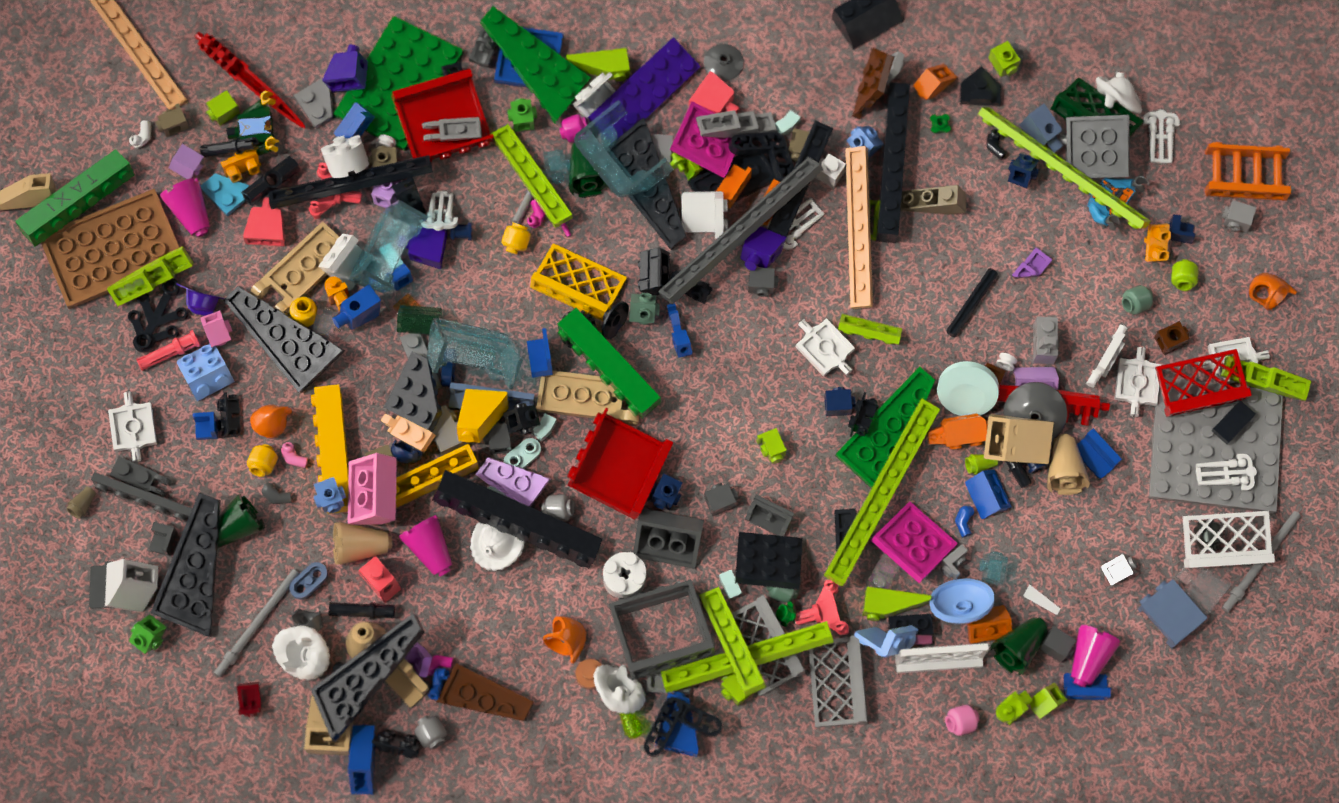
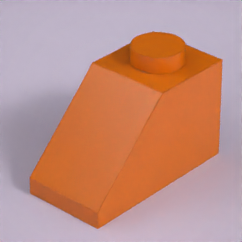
[913,64,958,100]

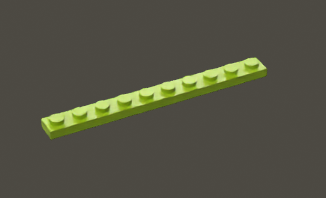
[978,107,1151,229]
[823,398,940,587]

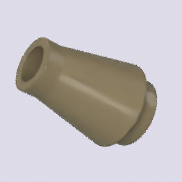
[66,486,96,519]

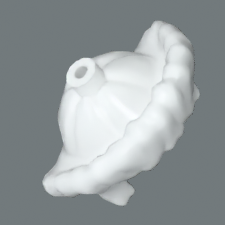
[1096,72,1142,113]
[470,523,525,571]
[272,625,330,680]
[594,665,646,714]

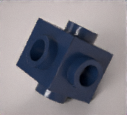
[1008,153,1040,188]
[650,473,683,510]

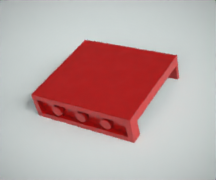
[392,68,494,163]
[567,408,674,520]

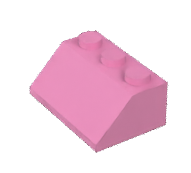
[348,453,397,525]

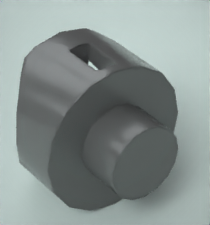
[292,609,323,632]

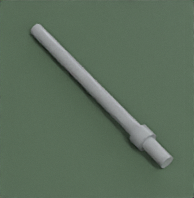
[1222,511,1301,613]
[214,569,300,678]

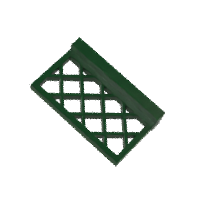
[1050,77,1144,138]

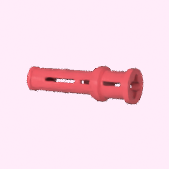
[136,330,201,371]

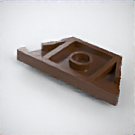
[852,48,894,119]

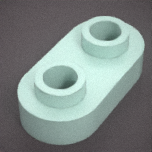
[504,438,541,469]

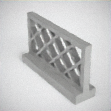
[732,595,806,696]
[809,635,868,728]

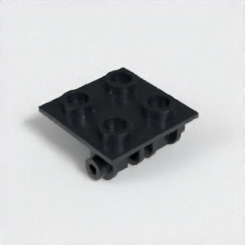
[372,729,421,759]

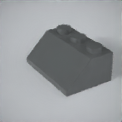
[633,508,704,569]

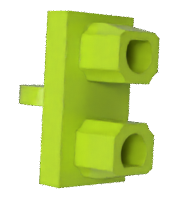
[670,151,704,181]
[996,691,1033,725]

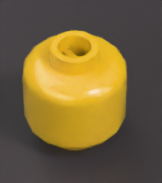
[501,223,531,255]
[290,297,317,327]
[247,444,278,477]

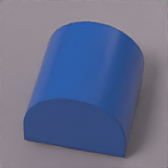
[386,263,413,291]

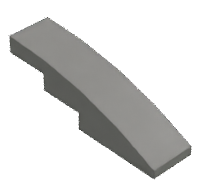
[696,110,777,138]

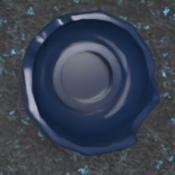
[391,440,424,464]

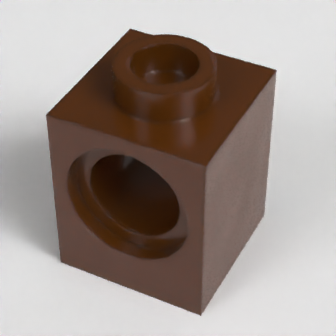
[1154,321,1190,355]

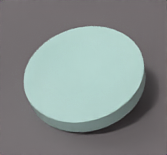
[937,361,999,416]

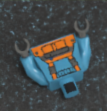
[1087,176,1148,230]

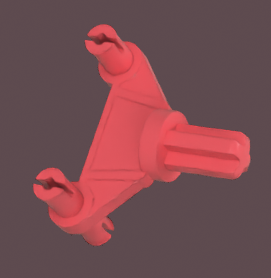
[309,163,362,219]
[795,580,850,635]

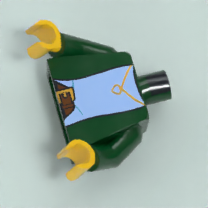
[226,91,279,156]

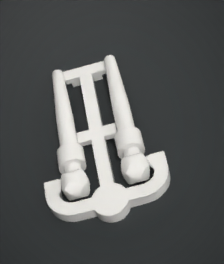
[1143,110,1179,164]
[421,191,458,231]
[767,198,824,250]
[1196,454,1257,491]

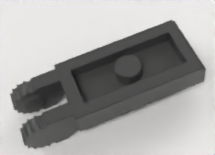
[110,457,172,498]

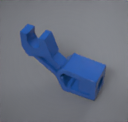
[667,303,692,358]

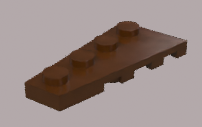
[437,663,534,721]

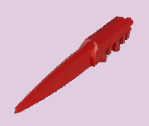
[195,32,305,128]
[997,385,1110,426]

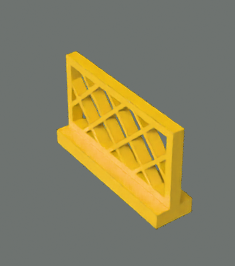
[530,243,627,322]

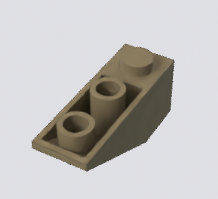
[900,185,967,215]

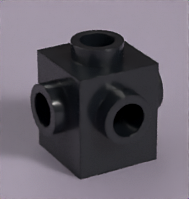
[503,403,541,435]

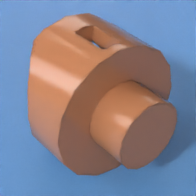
[575,659,602,689]

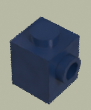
[824,387,856,417]

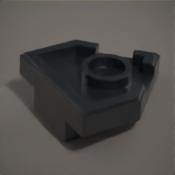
[960,66,1001,106]

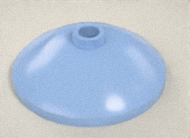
[929,578,995,624]

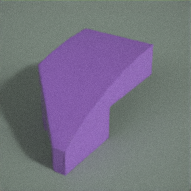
[1012,247,1052,278]
[405,643,432,677]

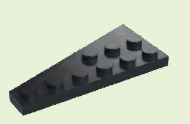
[597,118,687,250]

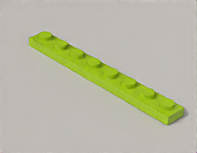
[661,621,834,693]

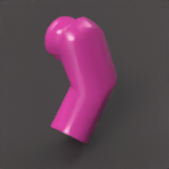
[527,199,546,228]
[427,655,453,676]

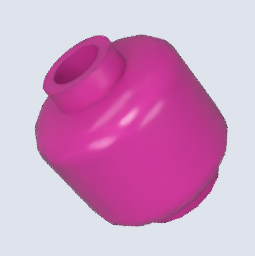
[559,114,591,144]

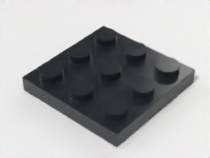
[735,532,803,590]

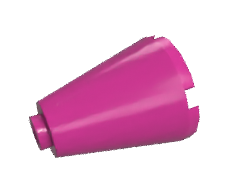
[160,178,210,238]
[399,515,453,577]
[1071,625,1120,687]

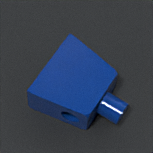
[332,284,381,330]

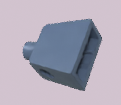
[1019,104,1064,153]

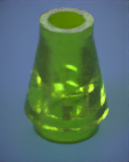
[619,713,644,739]

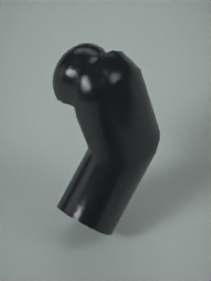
[986,129,1007,160]

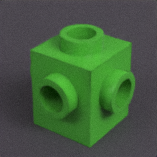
[507,98,537,132]
[129,615,166,654]

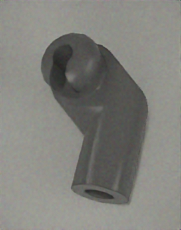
[262,483,292,504]

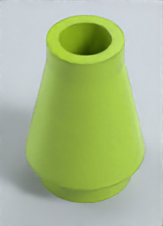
[965,454,998,475]

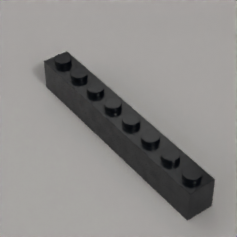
[876,82,910,243]
[432,470,602,569]

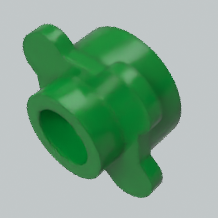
[930,114,951,134]
[776,601,796,627]

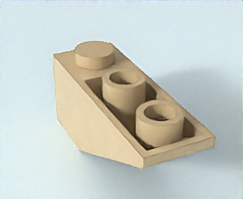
[0,173,57,210]

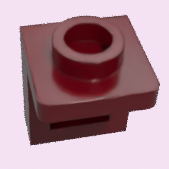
[237,682,262,717]

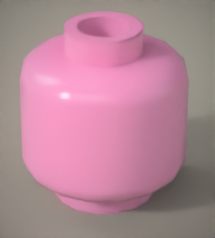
[945,705,979,736]

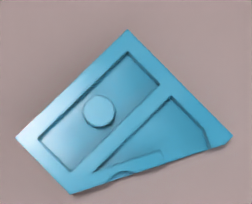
[201,173,250,217]

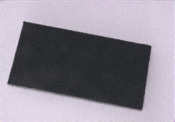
[688,145,776,202]

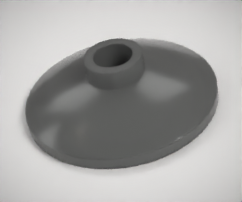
[703,44,744,81]

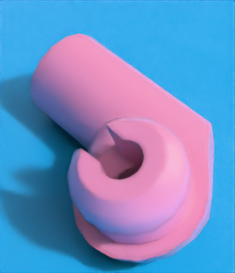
[281,442,308,468]

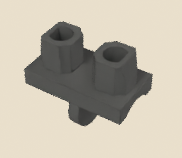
[469,27,497,67]

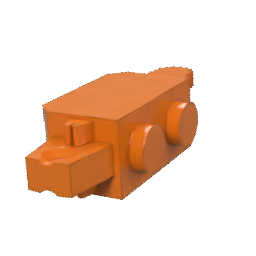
[927,413,988,449]

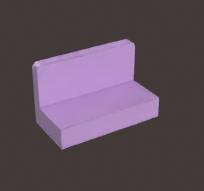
[1013,367,1059,390]

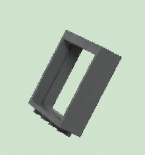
[609,579,715,680]

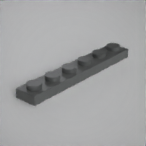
[91,472,192,522]

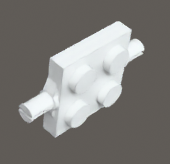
[796,318,855,377]
[1086,325,1127,388]
[1198,337,1270,384]
[1114,347,1161,417]
[108,392,157,462]

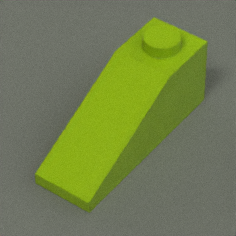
[566,48,630,82]
[862,587,931,621]

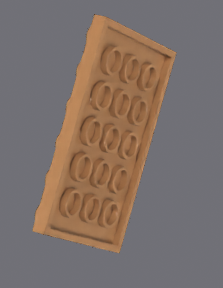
[41,188,180,309]

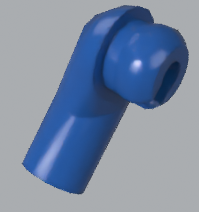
[955,506,974,538]
[428,667,450,700]

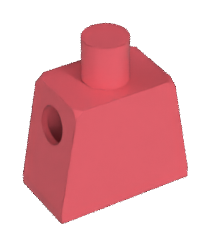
[689,71,740,114]
[243,198,285,246]
[358,556,401,603]

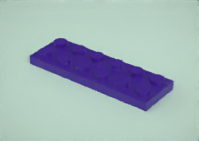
[587,37,701,144]

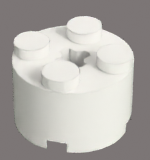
[321,135,369,178]
[603,552,646,599]

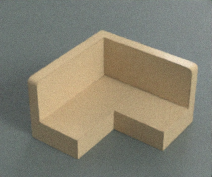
[386,658,430,708]

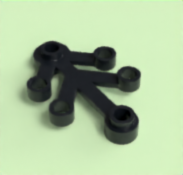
[128,278,188,353]

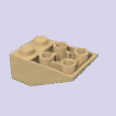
[984,414,1054,464]
[304,695,354,756]

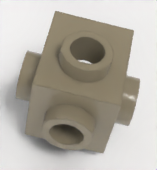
[368,146,398,168]

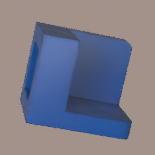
[193,412,218,440]

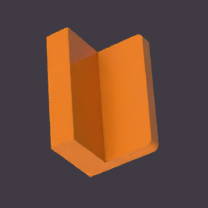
[716,164,752,209]
[967,605,1012,644]

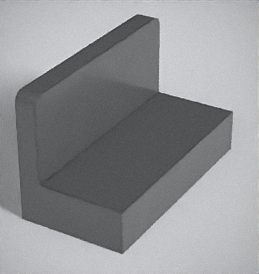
[89,561,114,608]

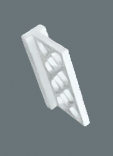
[1183,511,1275,568]
[895,643,989,674]

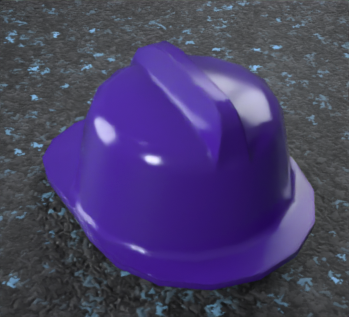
[176,283,224,316]

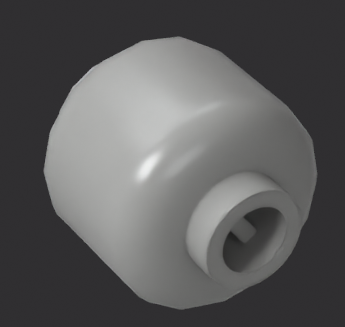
[541,494,574,522]
[414,715,447,750]

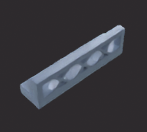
[448,382,535,417]

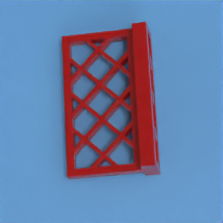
[1155,349,1252,417]

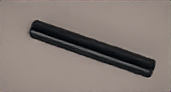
[946,268,998,337]

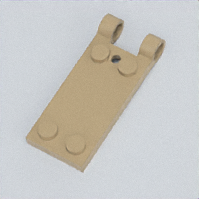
[250,221,339,315]
[536,370,639,425]

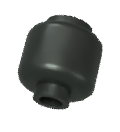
[1193,519,1224,552]

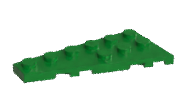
[480,6,591,124]
[835,366,935,488]

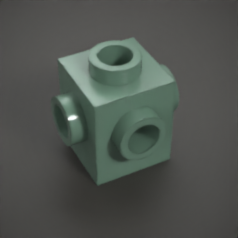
[629,293,660,325]

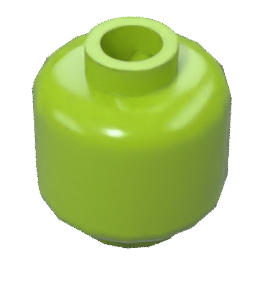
[1171,259,1199,291]

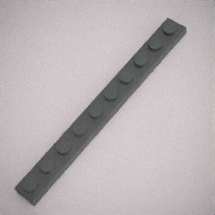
[658,157,823,304]

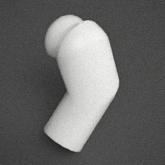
[129,120,151,148]

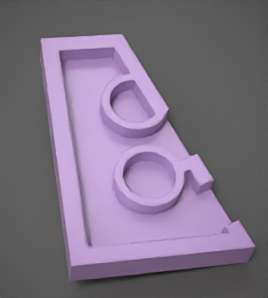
[476,457,551,507]

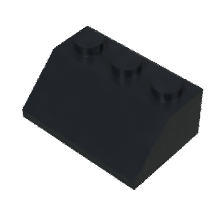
[832,0,903,50]

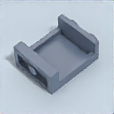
[1137,579,1208,649]

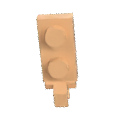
[381,414,436,453]

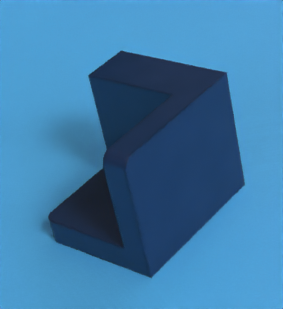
[1169,214,1195,244]

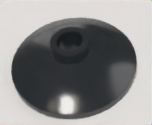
[602,301,629,340]

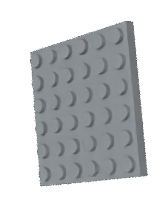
[1148,377,1283,514]

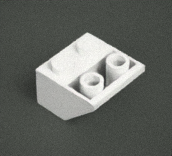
[105,559,158,612]

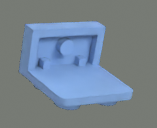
[177,344,235,401]
[854,625,918,657]

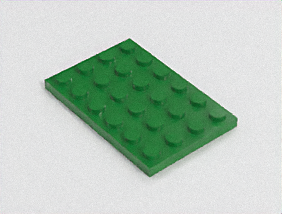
[333,16,464,151]

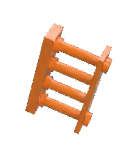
[1205,142,1291,201]

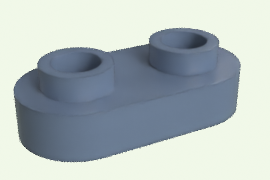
[290,562,328,600]

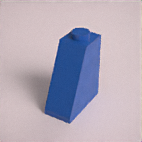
[655,691,699,758]
[348,724,376,795]

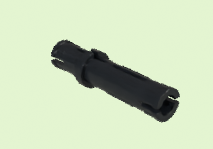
[200,137,259,158]
[329,602,395,619]

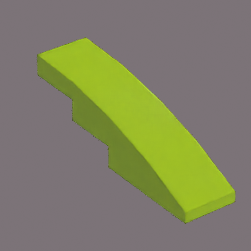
[107,246,194,306]
[1220,356,1311,401]

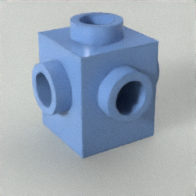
[846,126,884,158]
[313,477,346,513]

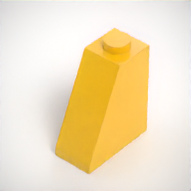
[457,389,509,443]

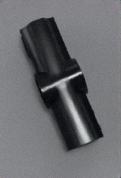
[241,156,300,206]

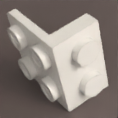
[572,72,615,123]
[682,191,727,238]
[318,234,372,290]

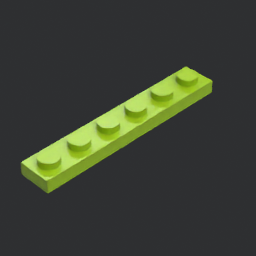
[491,124,573,228]
[699,587,766,696]

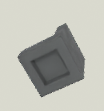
[149,522,177,556]

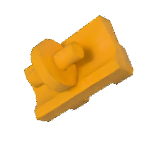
[220,150,261,183]
[1144,223,1171,262]
[324,276,350,312]

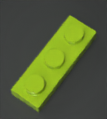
[838,314,902,345]

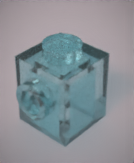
[543,149,570,183]
[978,551,1008,586]

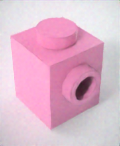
[200,311,232,347]

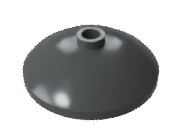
[1003,382,1067,440]

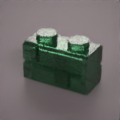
[397,305,442,335]

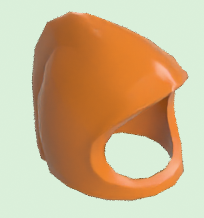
[1249,273,1297,311]
[250,405,292,438]
[543,616,586,664]

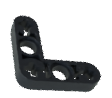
[728,132,794,182]
[644,697,723,758]

